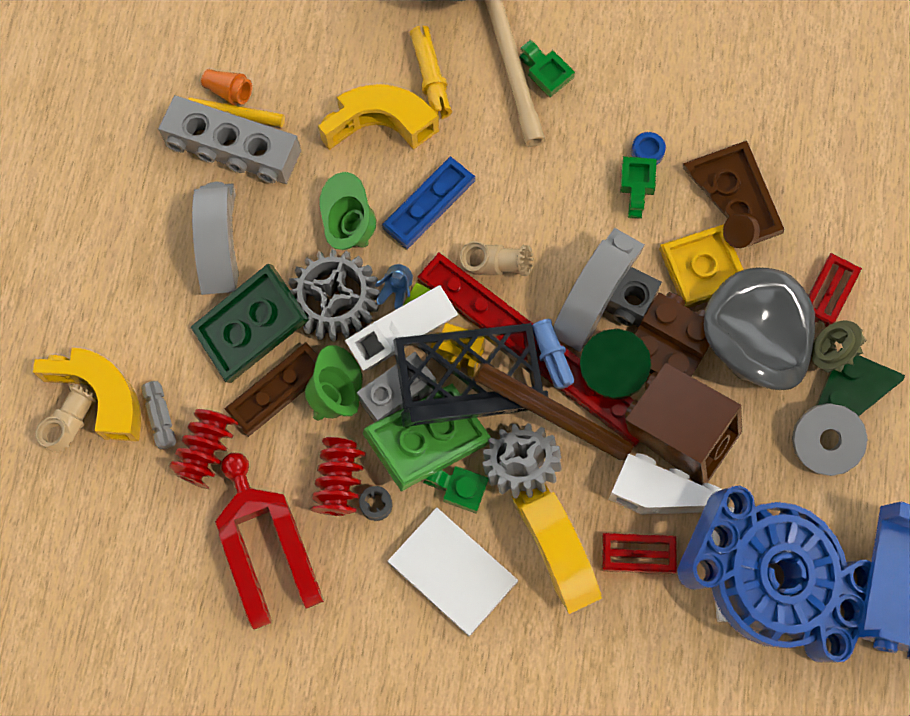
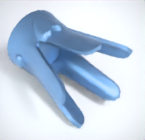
[375,264,413,309]

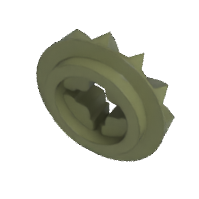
[811,320,867,373]

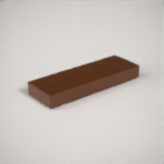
[224,342,318,437]

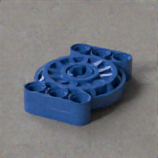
[677,486,871,663]

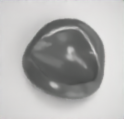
[703,267,815,390]

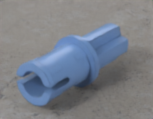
[532,319,574,389]

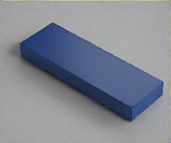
[382,156,475,250]

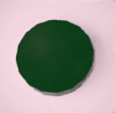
[580,328,651,400]

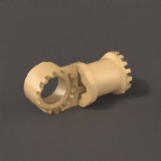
[460,241,533,276]
[35,383,98,453]

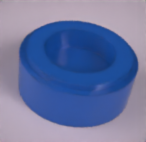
[631,132,666,165]

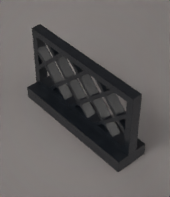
[393,323,548,427]

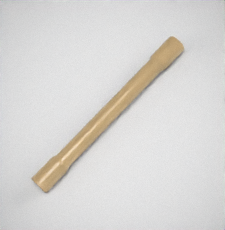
[484,0,545,147]

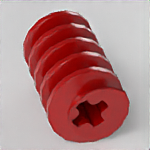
[169,409,239,489]
[310,437,366,516]

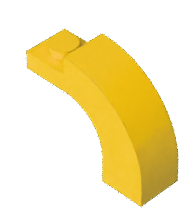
[318,84,439,150]
[33,347,142,442]
[511,484,602,614]

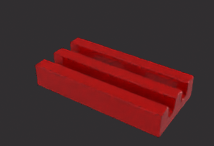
[808,253,862,327]
[602,533,677,574]

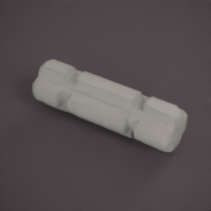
[141,381,176,449]

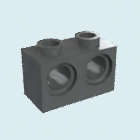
[604,267,662,328]

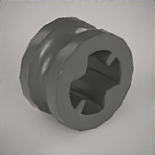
[359,486,393,521]

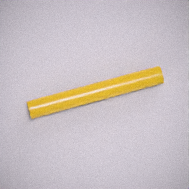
[188,97,285,127]

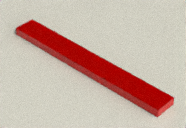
[417,252,640,448]

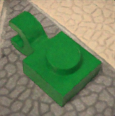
[519,40,575,97]
[620,156,657,219]
[423,466,489,514]

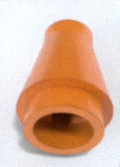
[201,69,252,105]

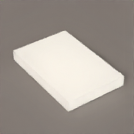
[388,508,518,637]

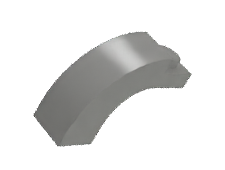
[192,182,239,295]
[553,228,645,352]

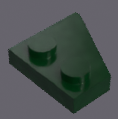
[816,348,905,417]

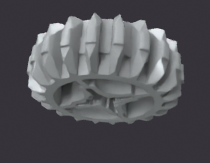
[288,248,380,342]

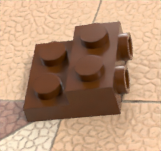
[635,292,710,377]

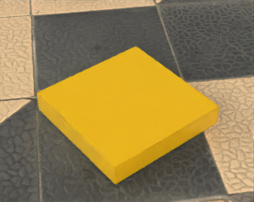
[659,224,744,308]

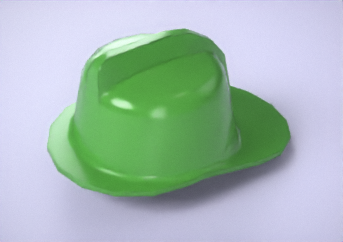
[320,172,377,250]
[305,345,362,421]

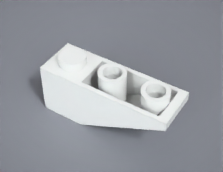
[345,285,458,371]
[608,453,730,514]

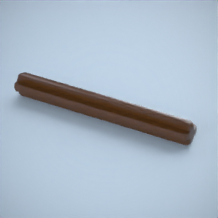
[474,363,633,460]

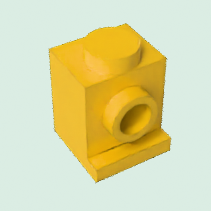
[430,322,486,377]

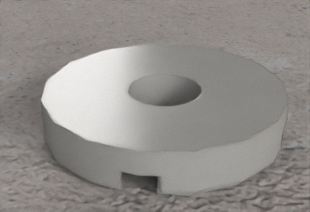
[792,403,868,476]

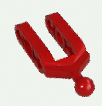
[215,452,324,630]

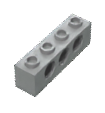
[158,95,301,185]

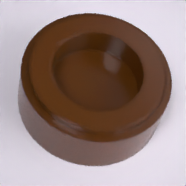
[723,213,760,248]

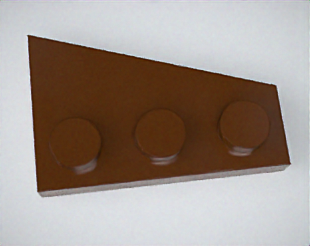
[683,140,784,244]

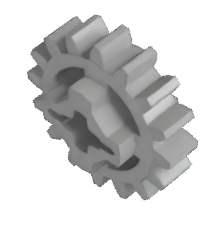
[483,423,562,498]

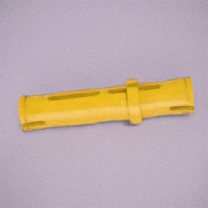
[410,25,452,119]

